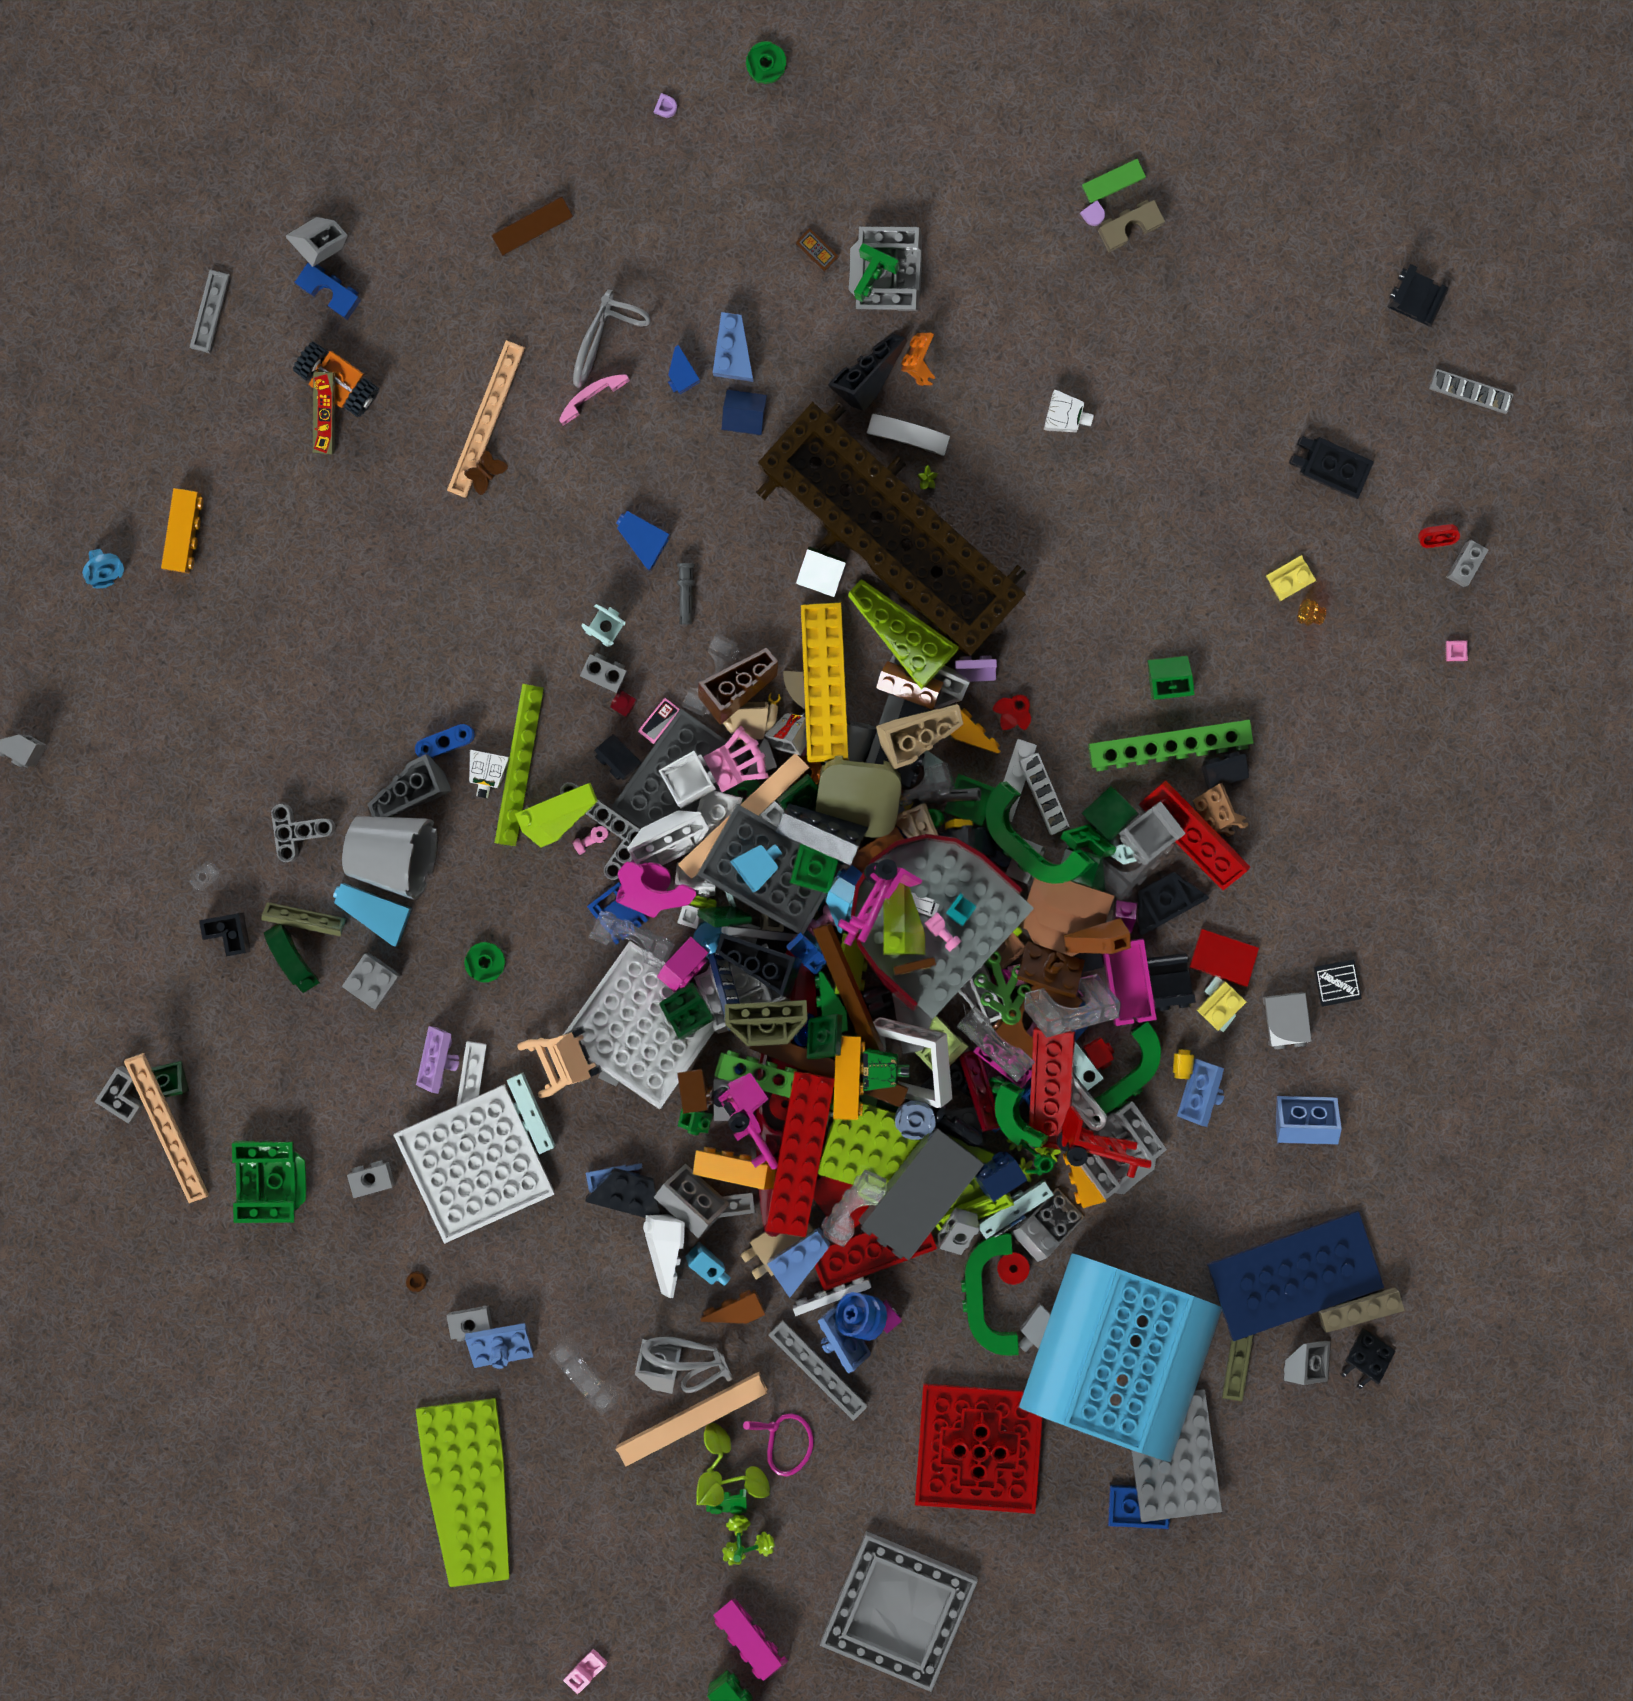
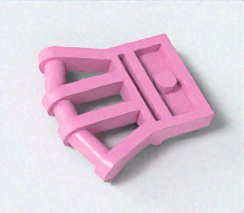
[703,726,769,792]

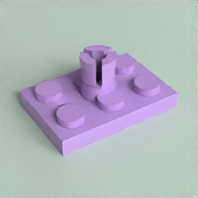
[416,1026,459,1094]

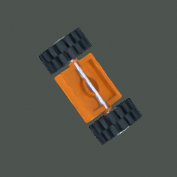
[293,341,379,417]

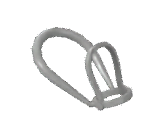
[641,1337,733,1393]

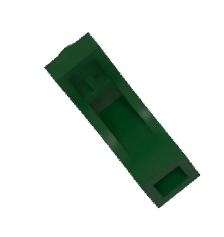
[263,924,320,993]

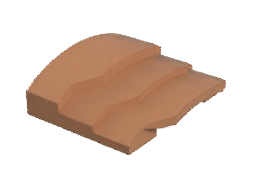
[1019,878,1115,956]

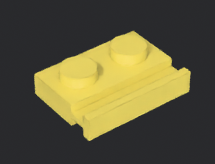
[1266,555,1316,601]
[1197,981,1246,1031]

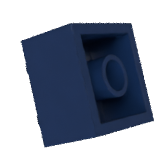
[974,1151,1027,1202]

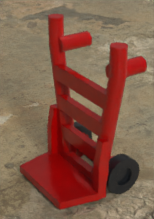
[1056,1106,1152,1178]

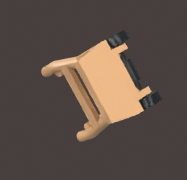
[517,1026,602,1099]

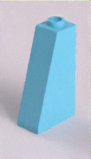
[333,883,412,947]

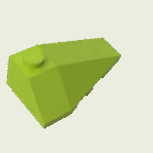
[515,783,598,848]
[883,882,925,955]

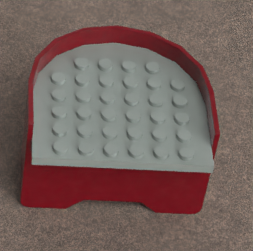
[851,834,1034,1019]

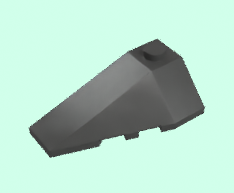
[368,754,451,817]

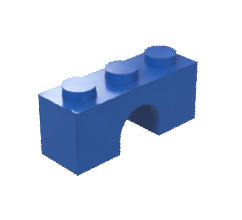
[294,263,361,320]

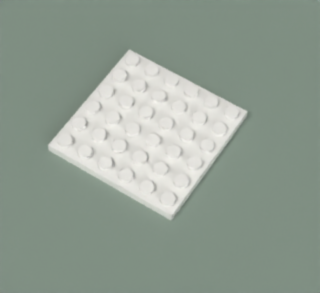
[563,941,715,1110]
[394,1084,555,1244]

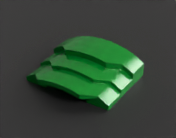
[232,1141,306,1223]

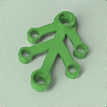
[974,951,1031,1025]

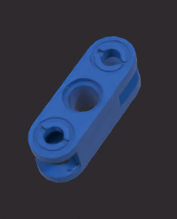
[415,724,475,758]

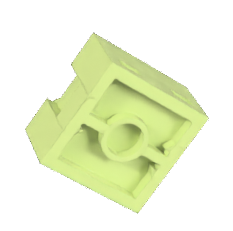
[915,1016,969,1071]

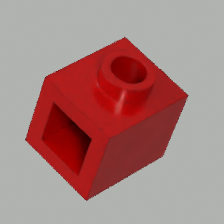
[1083,1037,1115,1070]

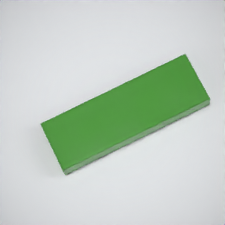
[1082,159,1146,204]

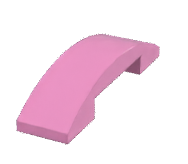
[559,375,630,426]

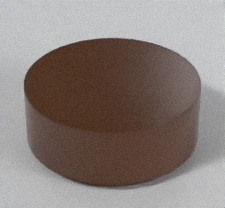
[406,1271,427,1292]

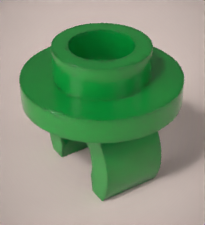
[989,1076,1006,1098]

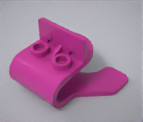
[616,860,696,918]

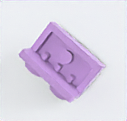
[955,656,997,682]

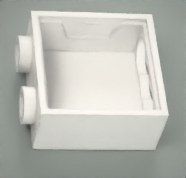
[659,751,716,809]

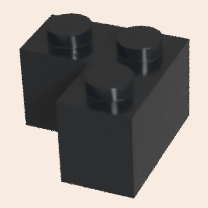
[938,825,996,858]
[199,912,251,957]

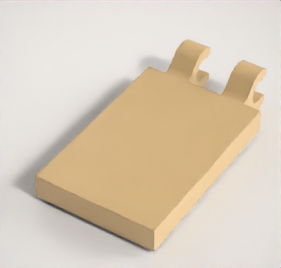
[741,1223,814,1279]

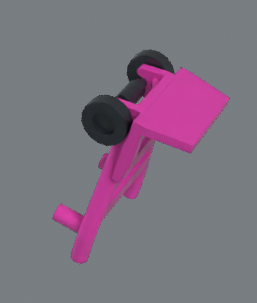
[838,859,923,946]
[711,1073,778,1169]

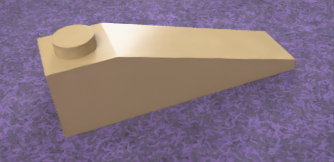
[876,704,963,769]

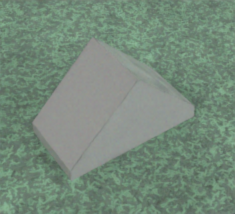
[746,738,777,775]

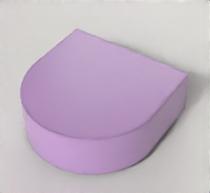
[654,93,677,118]
[1080,201,1105,226]

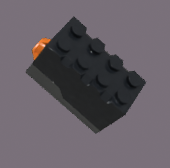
[866,694,936,788]

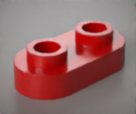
[1418,524,1460,548]

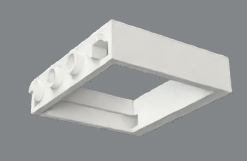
[873,1017,952,1108]

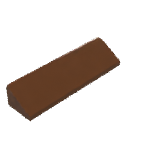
[492,197,573,256]

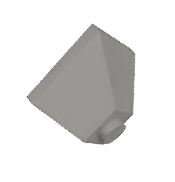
[635,1339,682,1394]
[1284,1341,1330,1385]

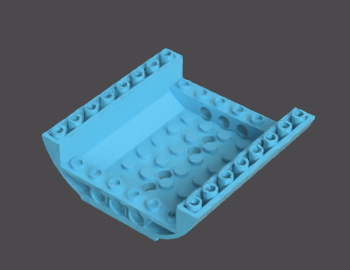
[1019,1253,1222,1462]

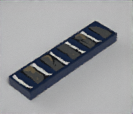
[708,953,740,1030]

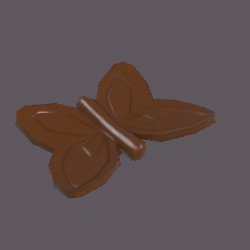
[464,450,508,495]

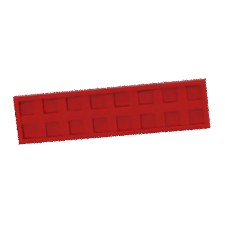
[765,1071,835,1237]

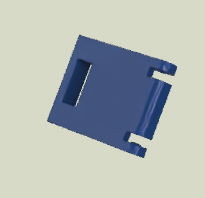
[587,882,649,945]

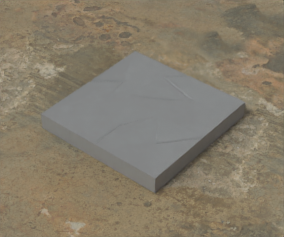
[820,1531,978,1692]

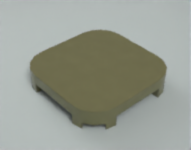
[815,756,901,837]

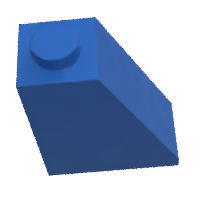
[616,511,670,571]

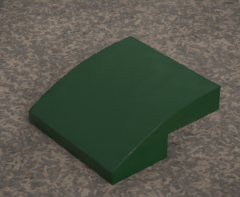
[1081,786,1139,842]
[659,982,715,1040]

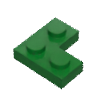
[1061,824,1117,858]

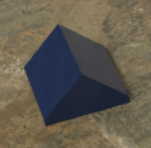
[721,390,767,435]

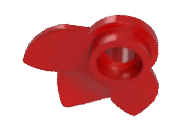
[992,695,1031,730]

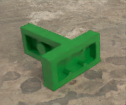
[854,243,900,302]

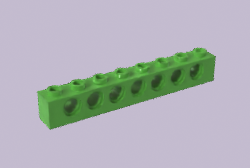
[1088,720,1253,771]
[714,1050,878,1110]

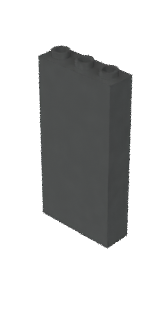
[858,1126,984,1260]

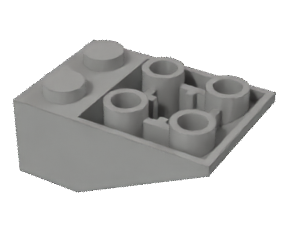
[1011,1188,1085,1262]

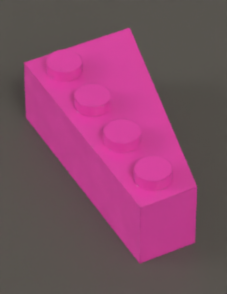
[713,1598,788,1681]

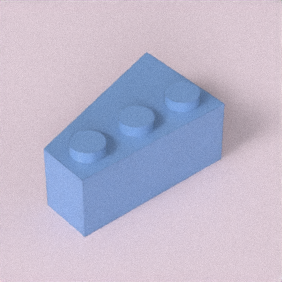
[713,312,753,382]
[767,1227,830,1298]

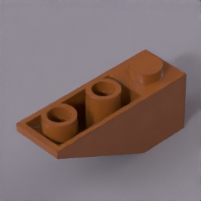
[1064,918,1131,954]
[700,1289,766,1324]

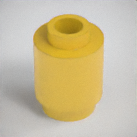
[1173,1049,1194,1079]

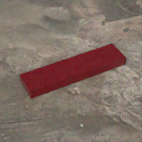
[959,1051,1000,1132]

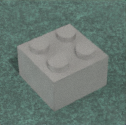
[342,952,401,1010]

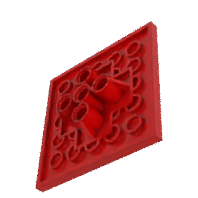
[915,1383,1042,1514]

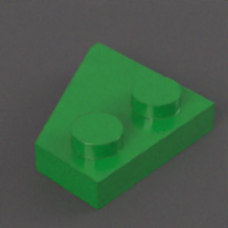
[706,1489,747,1515]

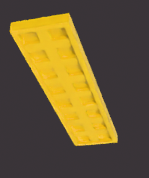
[801,603,849,762]

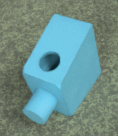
[730,844,782,892]
[686,1242,731,1286]

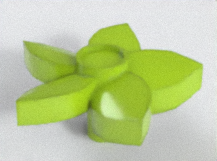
[917,465,938,489]

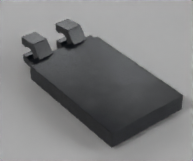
[1288,436,1374,499]

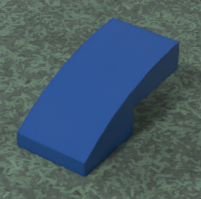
[786,932,827,975]

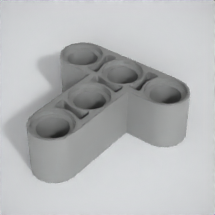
[271,804,336,862]

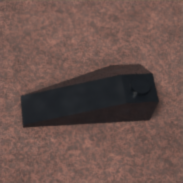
[828,333,907,411]

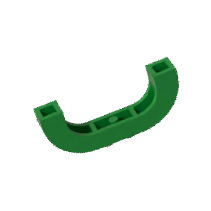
[986,781,1095,884]
[1093,1021,1161,1117]
[961,1231,1019,1356]

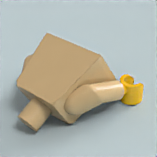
[723,693,780,746]

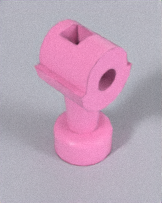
[572,826,609,855]
[807,905,836,936]
[924,912,962,952]

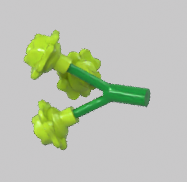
[722,1514,775,1566]

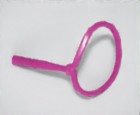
[743,1413,813,1477]

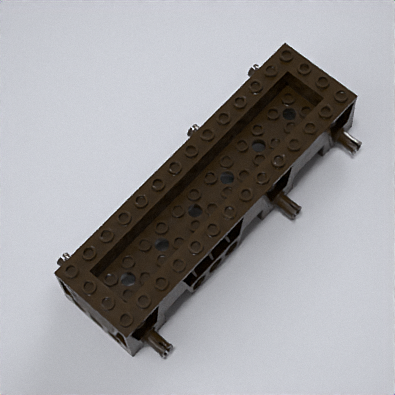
[756,401,1027,656]

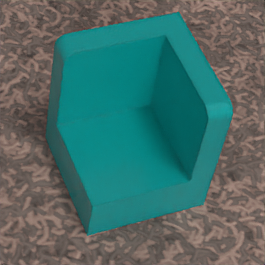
[945,893,976,927]

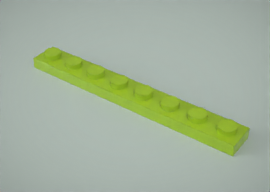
[494,684,544,846]

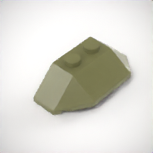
[725,1000,807,1046]

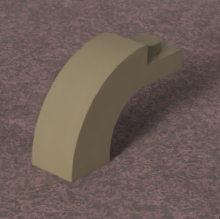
[783,671,805,709]

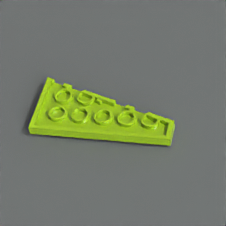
[849,579,958,690]

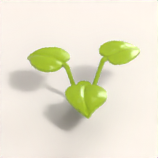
[697,1422,770,1506]

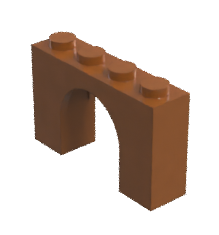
[992,984,1083,1064]

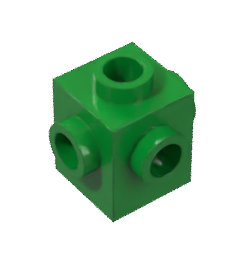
[677,1109,713,1136]

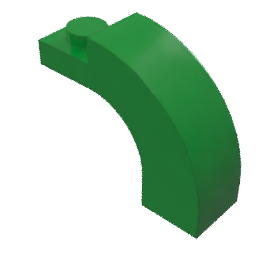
[995,1081,1049,1148]

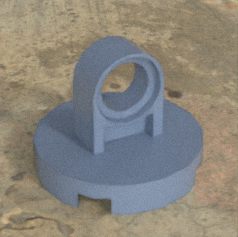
[895,1101,935,1140]

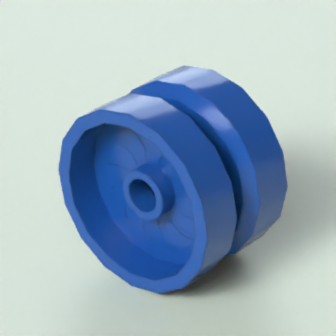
[835,1292,887,1341]

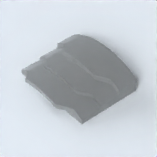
[849,227,922,311]
[1079,1101,1167,1199]

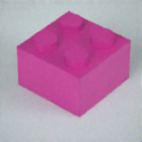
[657,937,709,993]

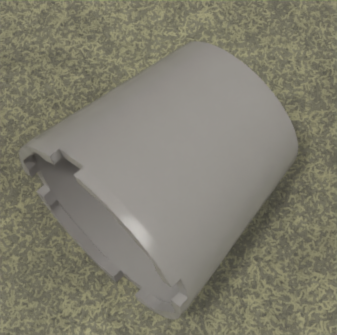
[342,816,437,900]

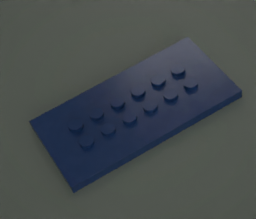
[1207,1211,1384,1341]

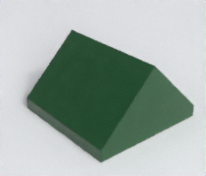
[1061,847,1105,892]
[151,1061,189,1098]

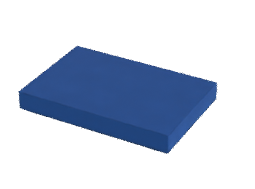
[1108,1485,1169,1529]

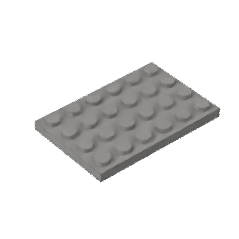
[1131,1389,1222,1522]

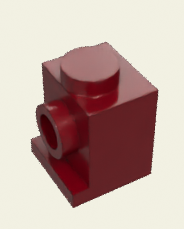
[610,690,638,717]

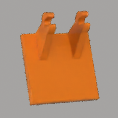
[901,333,935,386]

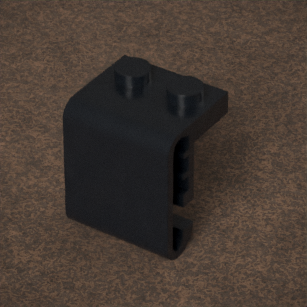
[1387,264,1449,327]
[1147,953,1196,1011]

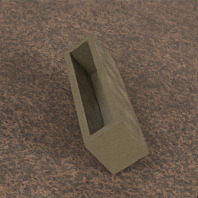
[1318,1288,1405,1333]

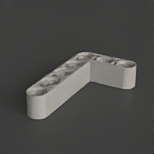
[560,783,641,880]

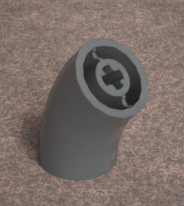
[820,721,877,765]

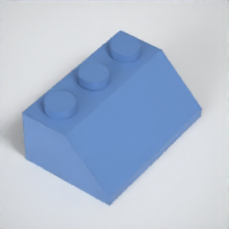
[1276,1096,1342,1144]

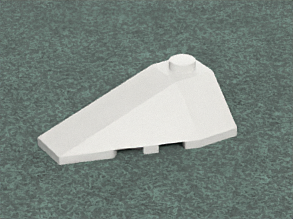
[643,1214,685,1298]

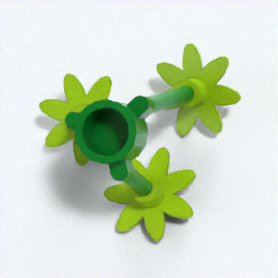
[1007,1138,1061,1182]

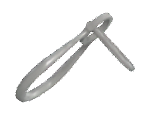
[573,289,651,388]

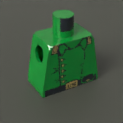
[863,1048,910,1091]

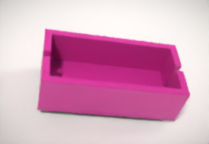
[1103,938,1157,1026]

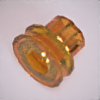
[1297,598,1327,626]

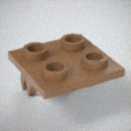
[1193,783,1248,837]

